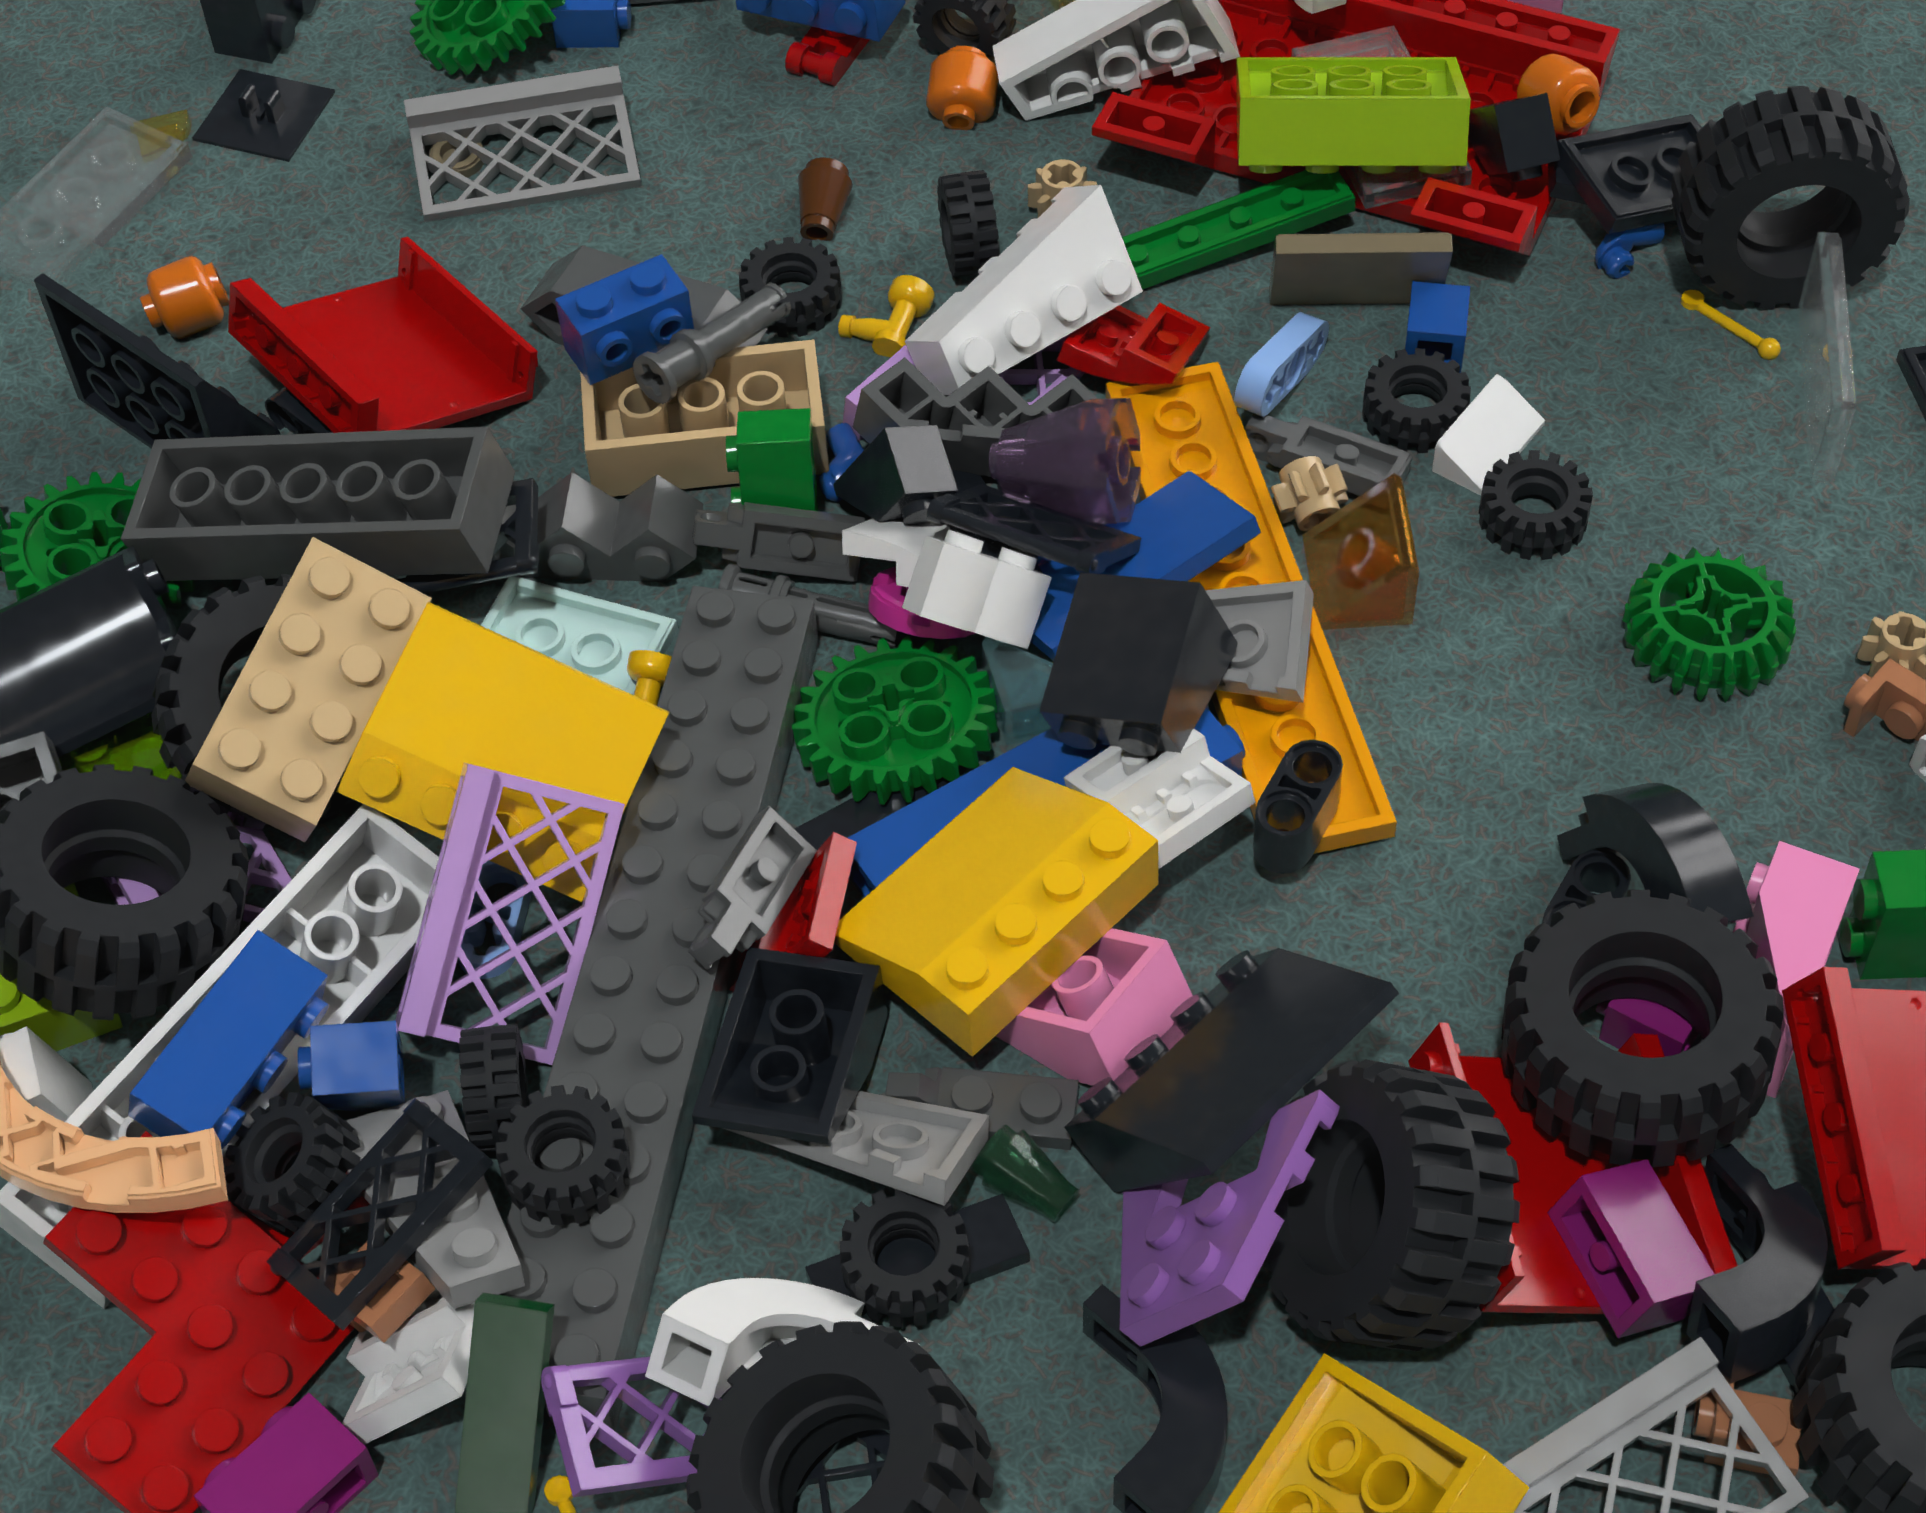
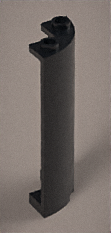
[0,546,178,758]

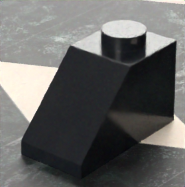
[1468,93,1560,183]
[833,425,958,525]

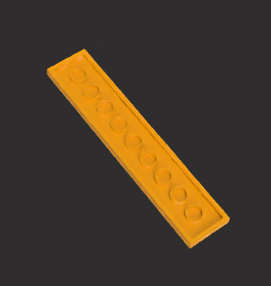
[1105,362,1397,854]

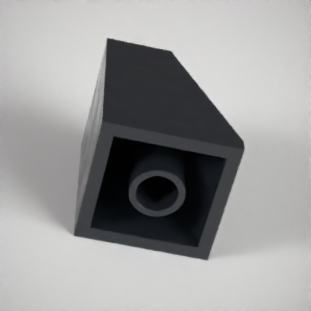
[1039,572,1238,756]

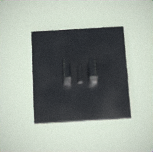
[192,69,335,162]

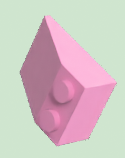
[1733,841,1860,1098]
[996,928,1193,1086]

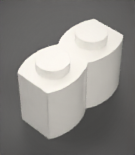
[902,530,1052,649]

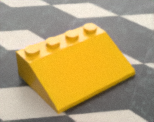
[336,602,669,902]
[834,767,1158,1057]
[1218,1353,1529,1513]

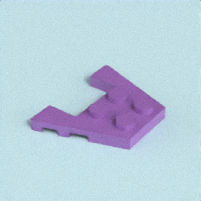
[1119,1089,1340,1347]

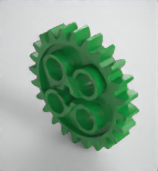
[410,0,566,75]
[0,472,195,609]
[792,636,998,804]

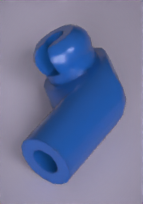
[1595,223,1665,279]
[818,423,864,502]

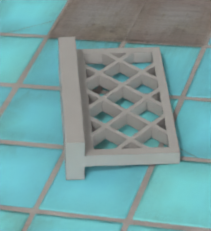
[404,65,641,222]
[1503,1337,1809,1513]

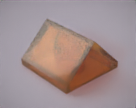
[1303,473,1419,630]

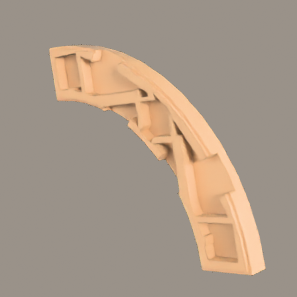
[0,1061,228,1213]

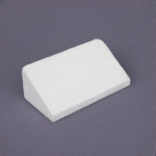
[1432,374,1545,496]

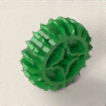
[1622,547,1796,702]

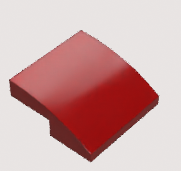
[1057,302,1211,385]
[729,832,857,992]

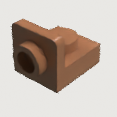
[1843,659,1926,741]
[334,1242,436,1343]
[1692,1380,1801,1476]

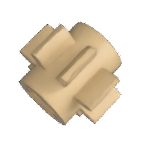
[1028,159,1097,218]
[1271,456,1349,531]
[1857,611,1926,680]

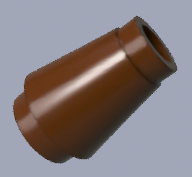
[798,157,853,241]

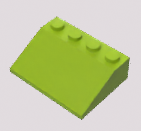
[1236,57,1471,174]

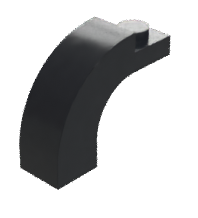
[1557,783,1754,925]
[1686,1144,1828,1384]
[1083,1284,1227,1513]

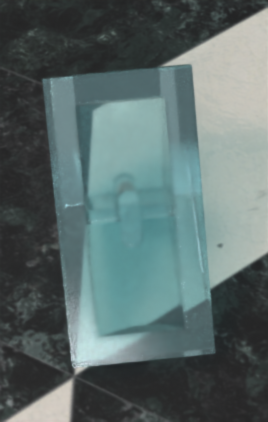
[982,637,1053,746]

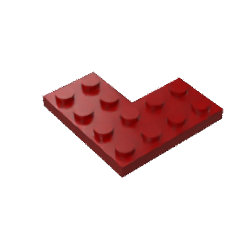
[43,1131,354,1513]

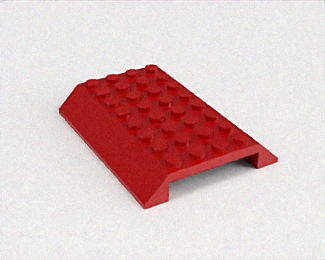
[1092,0,1620,256]

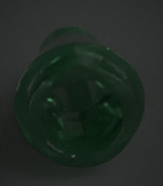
[972,1124,1080,1223]

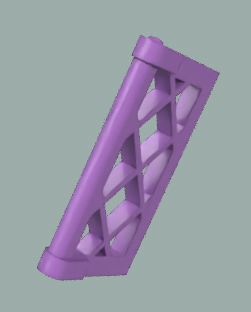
[541,1357,732,1497]

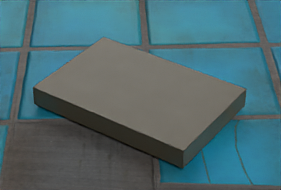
[1269,232,1453,305]

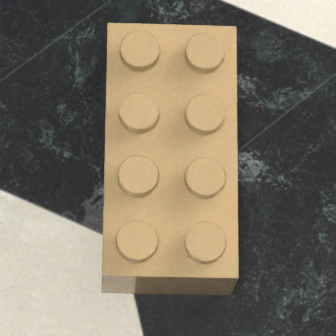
[580,339,829,497]
[185,537,432,842]

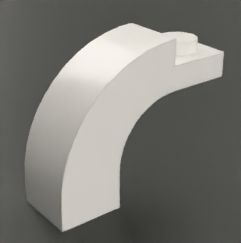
[645,1278,913,1406]

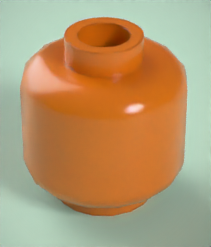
[926,46,999,130]
[1516,54,1600,136]
[140,256,229,339]

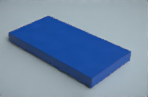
[1030,470,1261,661]

